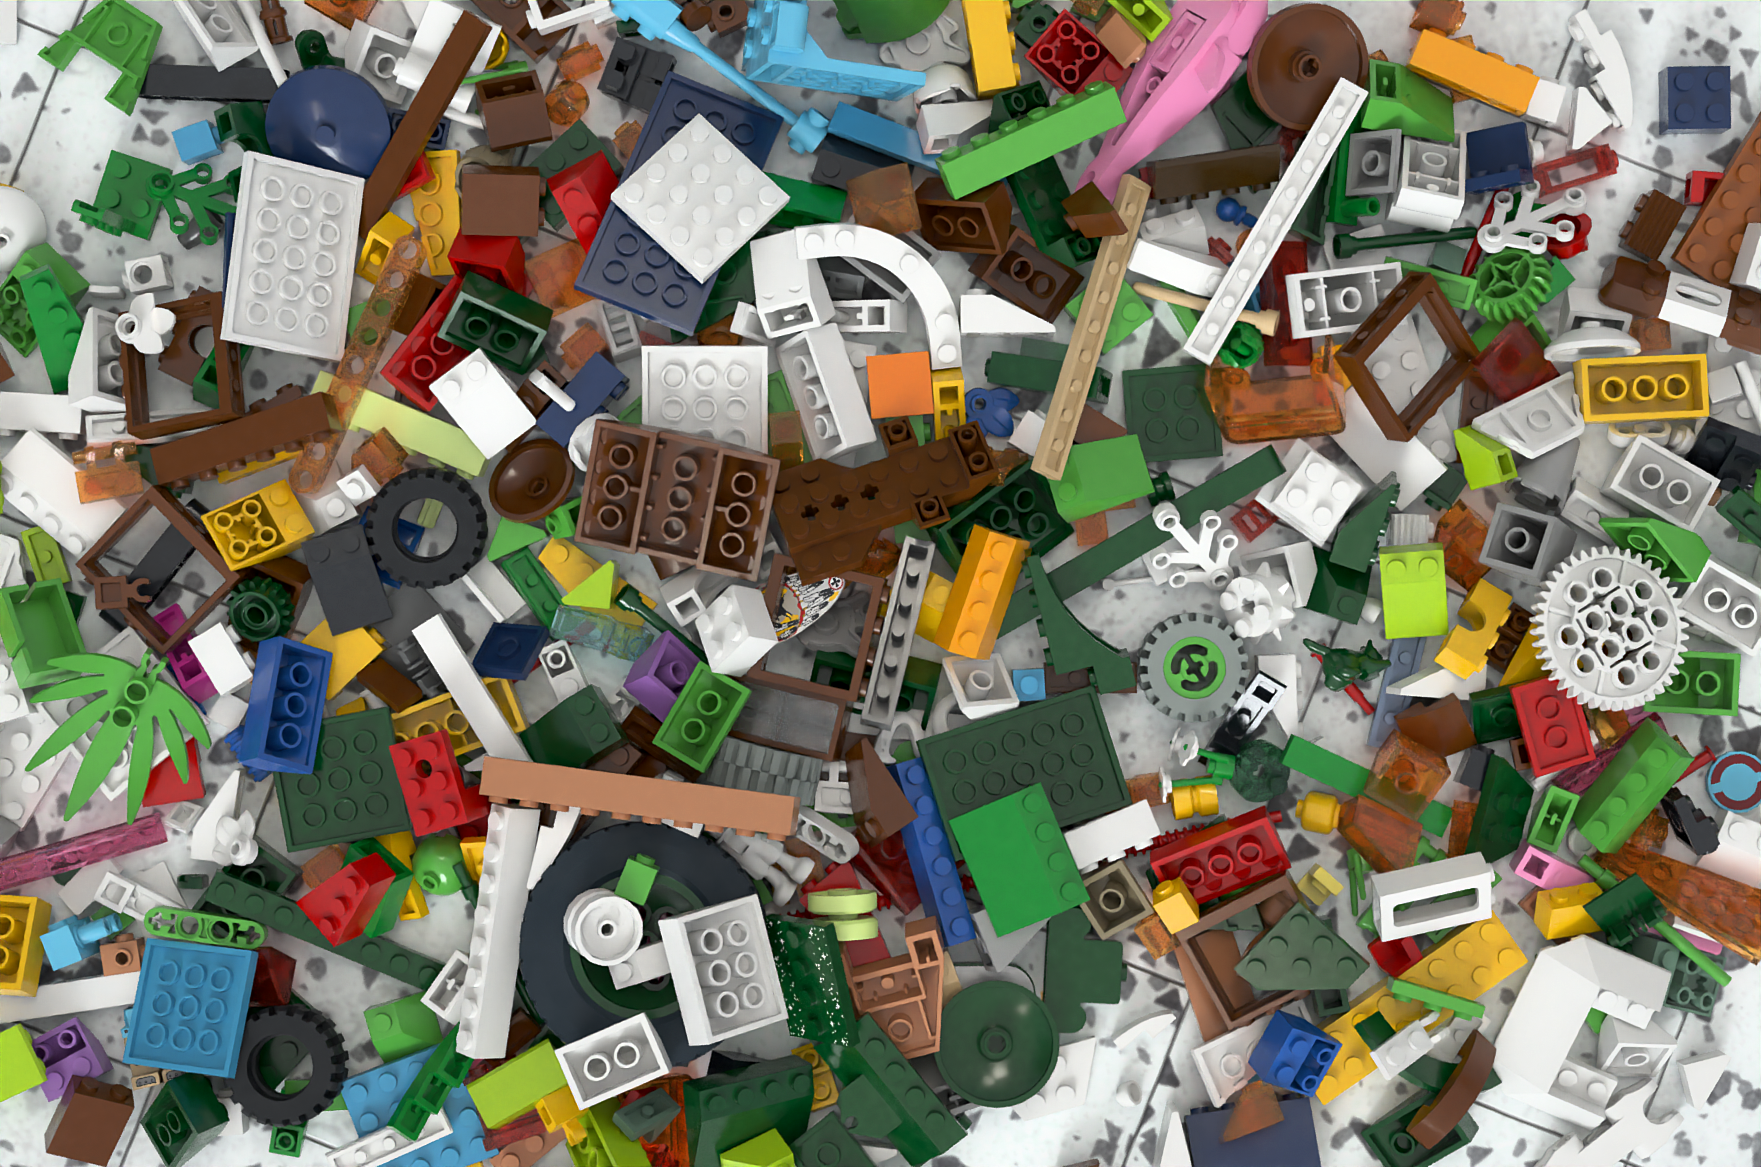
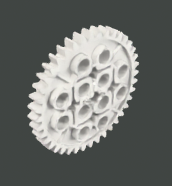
[1529,546,1689,712]

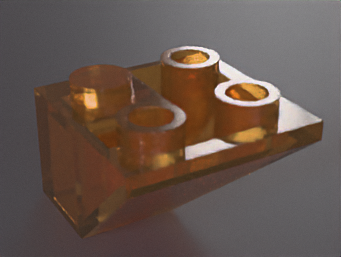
[846,162,922,235]
[1433,499,1492,592]

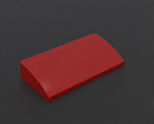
[379,274,472,412]
[1150,805,1292,905]

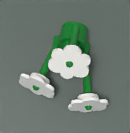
[1158,726,1235,803]

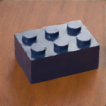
[535,351,630,449]

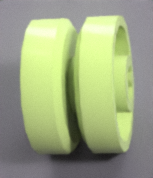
[808,888,878,941]

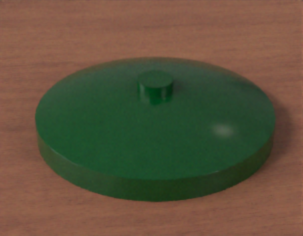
[934,980,1059,1108]

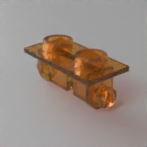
[1445,800,1478,859]

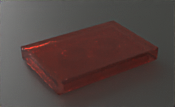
[1471,317,1560,404]

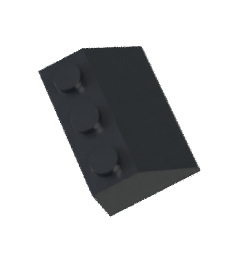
[811,133,915,212]

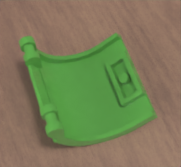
[833,0,950,43]

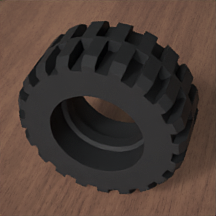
[365,467,488,589]
[223,1003,349,1127]

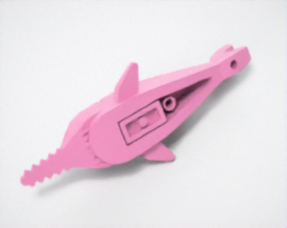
[1074,0,1268,205]

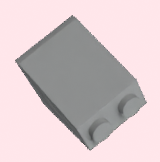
[1478,502,1578,588]
[969,904,1051,973]

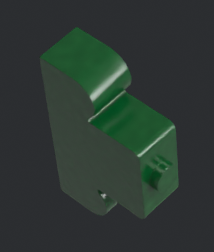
[1042,907,1127,1033]

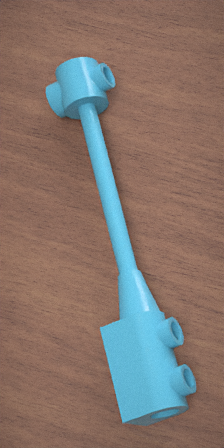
[610,0,831,155]

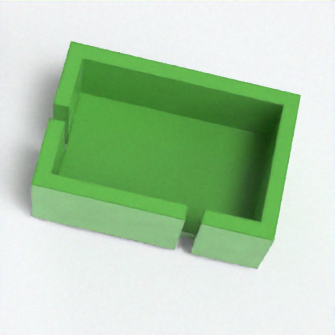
[0,578,87,689]

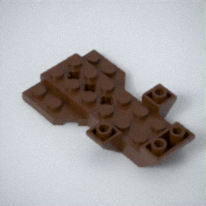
[772,415,999,587]

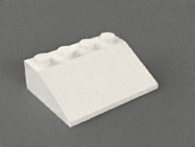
[658,894,789,1046]

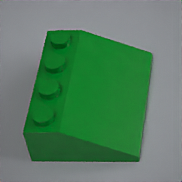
[948,782,1090,938]

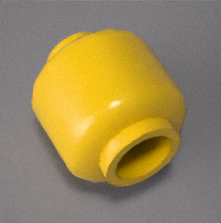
[1295,791,1343,835]

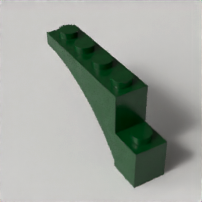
[1021,547,1137,695]

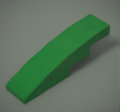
[386,1021,474,1142]

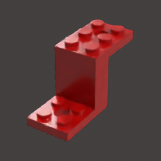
[389,729,512,840]

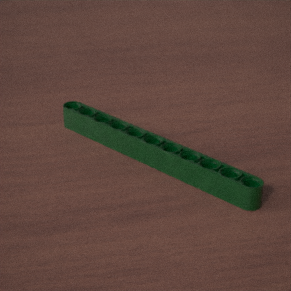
[996,444,1287,640]

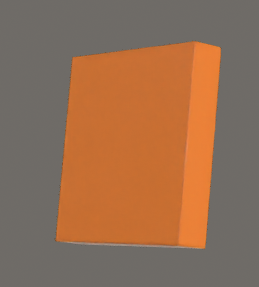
[866,351,934,419]

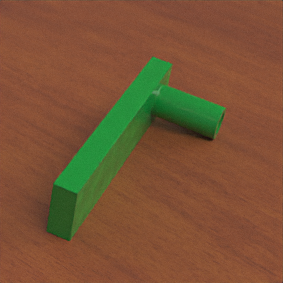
[1326,107,1380,226]

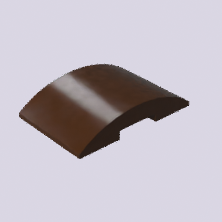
[574,419,781,582]

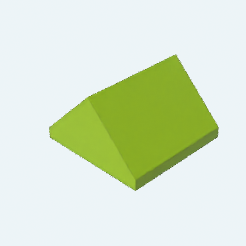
[561,560,620,609]

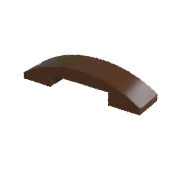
[1406,1029,1497,1149]

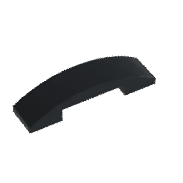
[1198,670,1287,766]

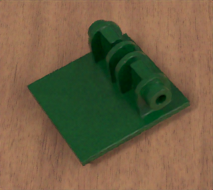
[1583,872,1667,948]

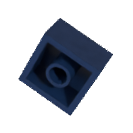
[1658,66,1731,135]

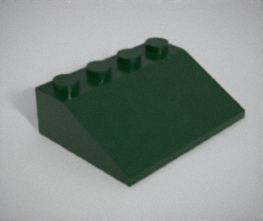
[926,450,1075,575]
[683,1054,814,1167]

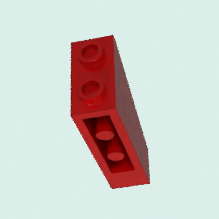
[799,860,892,967]

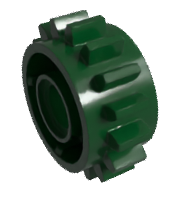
[226,576,296,643]

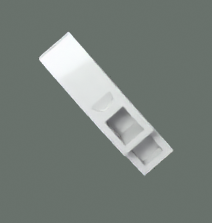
[1568,9,1633,133]

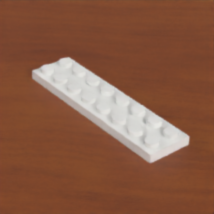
[1321,223,1456,463]

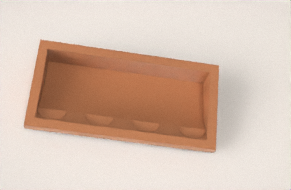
[1171,929,1260,1043]

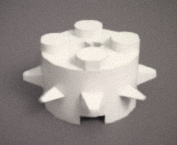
[1220,562,1296,645]

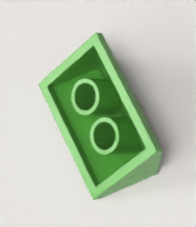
[652,661,752,774]

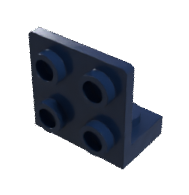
[1465,121,1534,195]

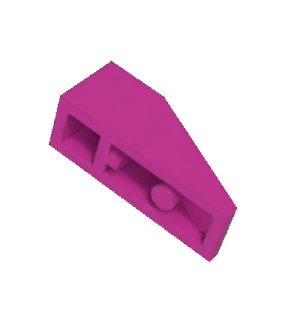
[153,603,218,704]

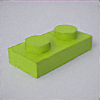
[20,526,72,584]

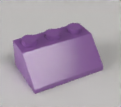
[623,630,701,723]

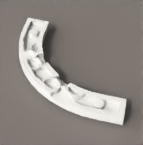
[794,223,963,370]

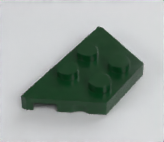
[1464,754,1534,863]

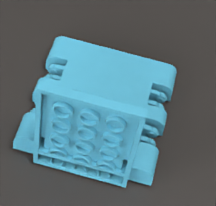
[741,0,926,102]

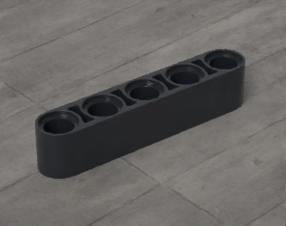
[138,64,290,104]
[99,498,211,633]

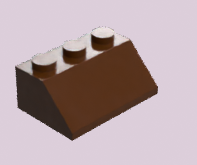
[908,177,1013,255]

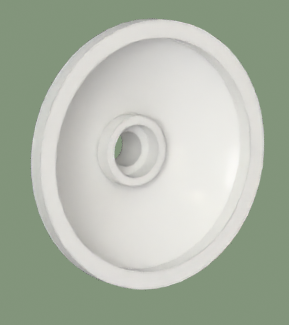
[0,186,47,272]
[1544,321,1641,363]

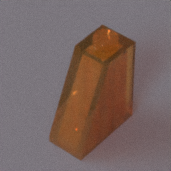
[1337,794,1423,874]

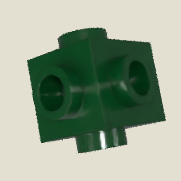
[1013,2,1059,50]

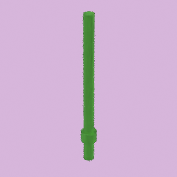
[1577,854,1732,987]

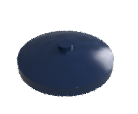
[265,65,392,180]

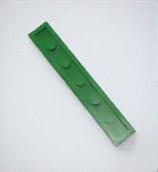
[1278,734,1455,838]

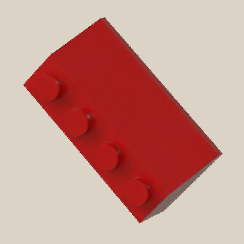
[546,150,619,255]

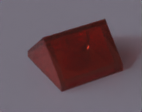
[234,946,297,1007]

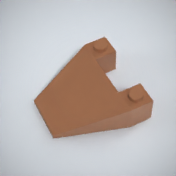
[838,915,944,1059]

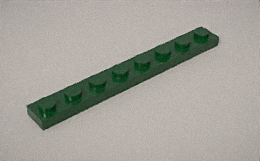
[204,868,447,991]

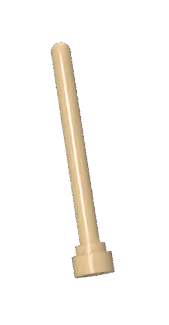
[1132,282,1280,336]

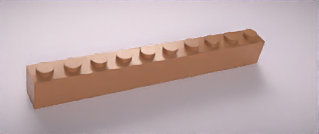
[479,756,801,841]

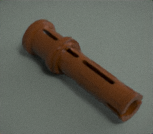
[259,0,294,46]

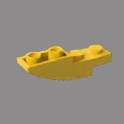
[374,830,430,921]

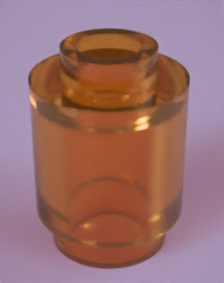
[556,41,605,82]

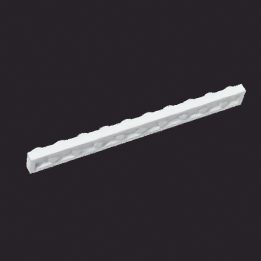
[1183,77,1369,366]

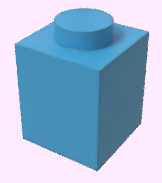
[172,119,225,165]
[1011,668,1046,701]

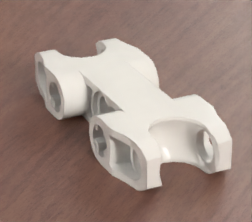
[1534,1076,1684,1167]

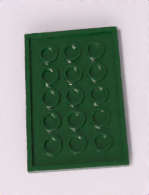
[916,686,1133,862]

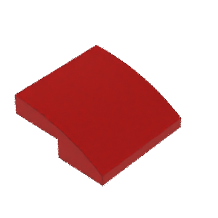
[142,736,206,807]

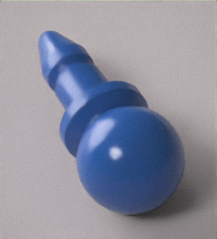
[1216,197,1258,228]

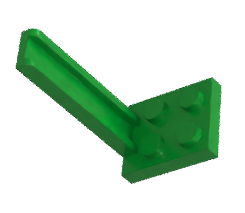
[71,150,173,241]

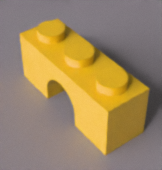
[1433,578,1513,680]

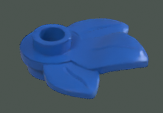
[965,387,1020,437]

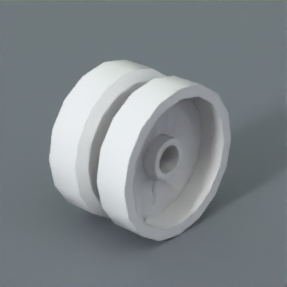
[564,888,643,966]

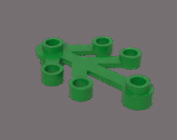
[145,163,237,245]

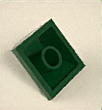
[1301,546,1372,625]

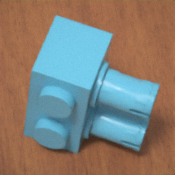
[40,913,123,971]

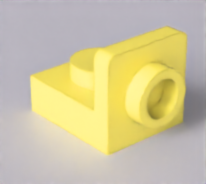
[1296,863,1344,906]

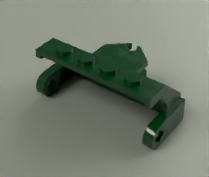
[810,1011,972,1167]

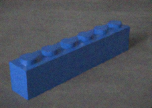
[886,757,977,947]

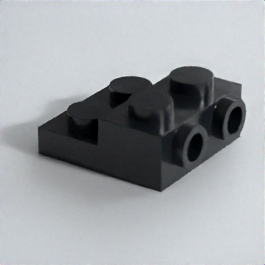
[1684,417,1761,492]
[1659,787,1721,856]

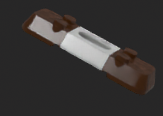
[1597,256,1761,355]

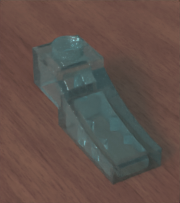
[549,605,655,662]

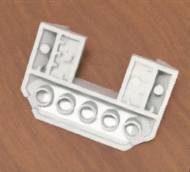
[1493,934,1672,1131]

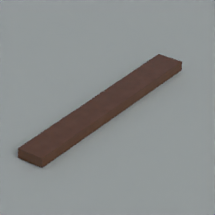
[358,10,493,241]

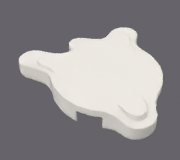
[879,10,971,72]

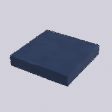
[471,622,550,681]

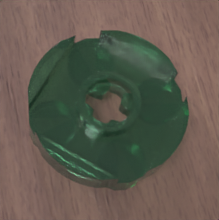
[1229,739,1290,802]

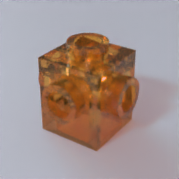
[1628,808,1670,852]

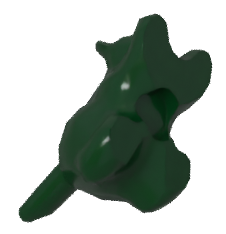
[1303,638,1392,692]

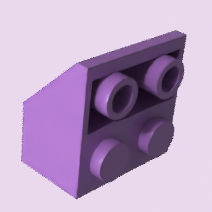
[31,1017,114,1102]

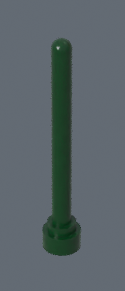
[1332,226,1478,259]
[614,584,735,680]

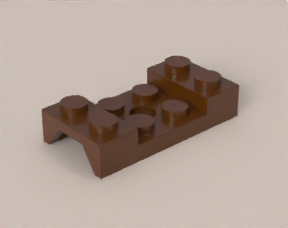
[471,0,575,64]

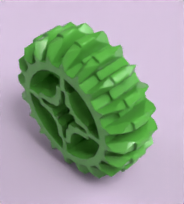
[1469,246,1554,325]

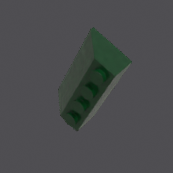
[810,647,943,731]

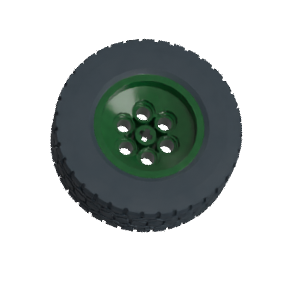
[519,821,768,1067]

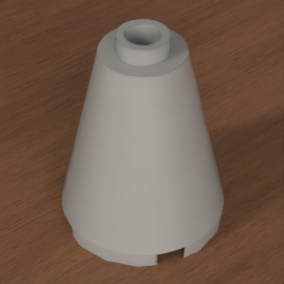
[1505,437,1580,516]

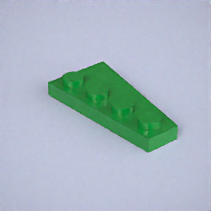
[20,264,84,395]

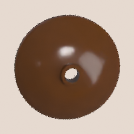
[489,439,575,523]

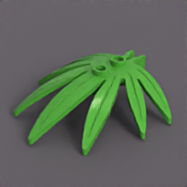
[25,648,212,825]

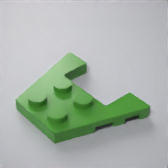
[37,0,163,117]

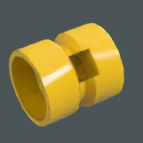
[1170,775,1219,820]

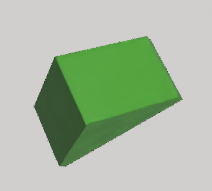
[487,517,550,562]
[1526,784,1580,853]

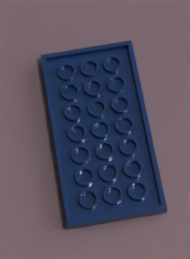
[574,70,784,336]

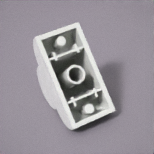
[1385,129,1467,233]
[1285,262,1408,339]

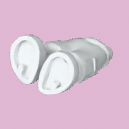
[705,827,815,907]

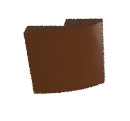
[1393,693,1477,763]

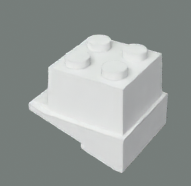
[1254,438,1365,548]

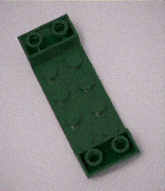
[988,80,1102,268]

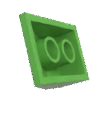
[1048,434,1155,523]
[1598,518,1711,582]
[1642,651,1741,716]

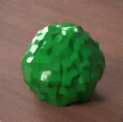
[1218,321,1264,369]

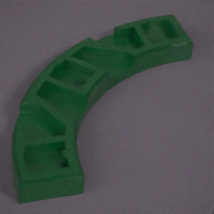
[1354,1011,1502,1094]

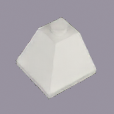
[344,19,413,105]
[288,460,363,539]
[1240,540,1318,609]
[942,653,1020,723]
[1596,1014,1678,1077]

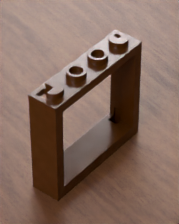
[1333,271,1483,442]
[118,291,246,440]
[75,484,249,655]
[746,553,891,702]
[1175,869,1311,1030]

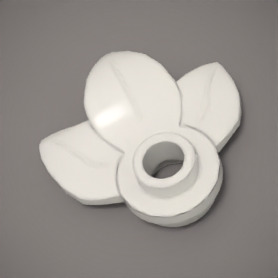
[115,293,176,354]
[212,810,258,866]

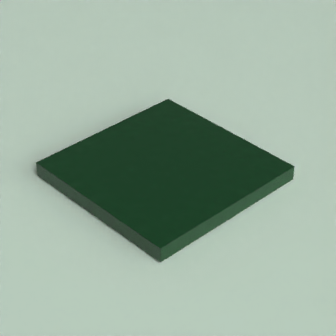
[273,706,413,853]

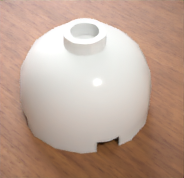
[913,62,977,115]

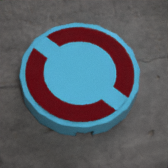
[1705,751,1761,813]

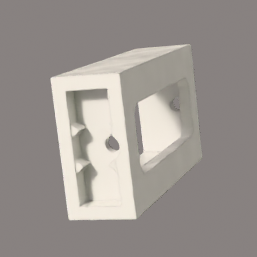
[1371,852,1495,942]

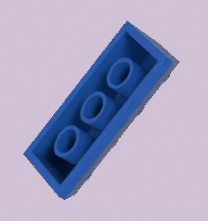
[238,636,333,774]

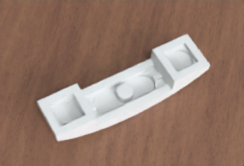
[93,871,218,946]

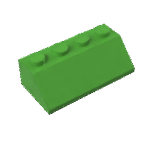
[1572,717,1695,853]

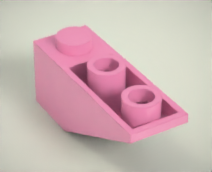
[1509,838,1603,890]

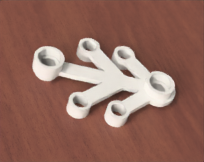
[1477,179,1587,254]
[1150,503,1238,590]

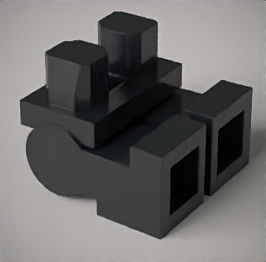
[597,36,677,115]

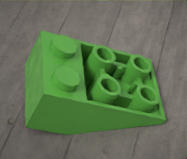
[1361,59,1455,142]
[0,242,91,358]

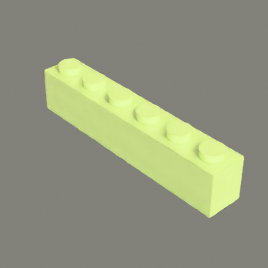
[310,370,492,480]

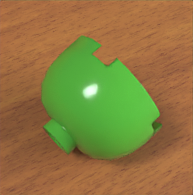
[412,833,467,896]

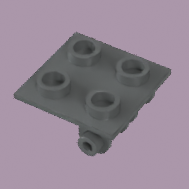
[376,634,447,708]

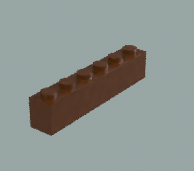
[150,391,342,491]

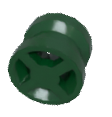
[1147,471,1176,507]

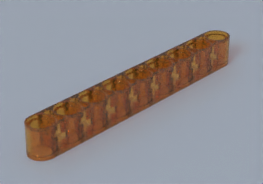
[288,235,427,494]

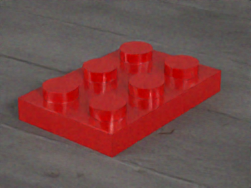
[1509,674,1596,778]

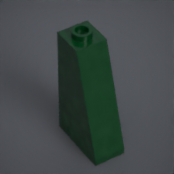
[984,351,1113,404]

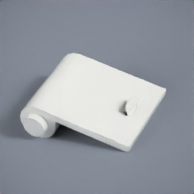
[392,0,502,113]

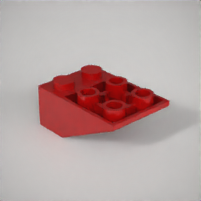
[1023,8,1133,96]

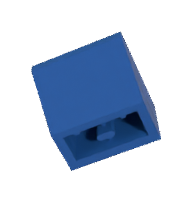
[1248,1009,1342,1097]

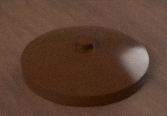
[1247,2,1368,131]

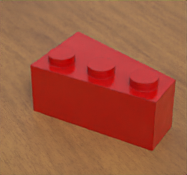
[295,852,397,947]

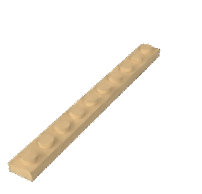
[1030,174,1152,481]

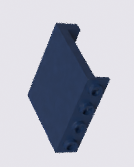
[1184,1093,1321,1167]

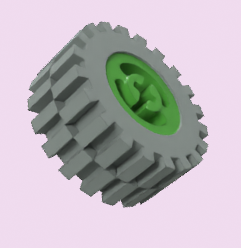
[1137,612,1249,723]
[706,735,824,806]

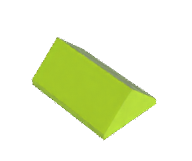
[466,1039,569,1130]

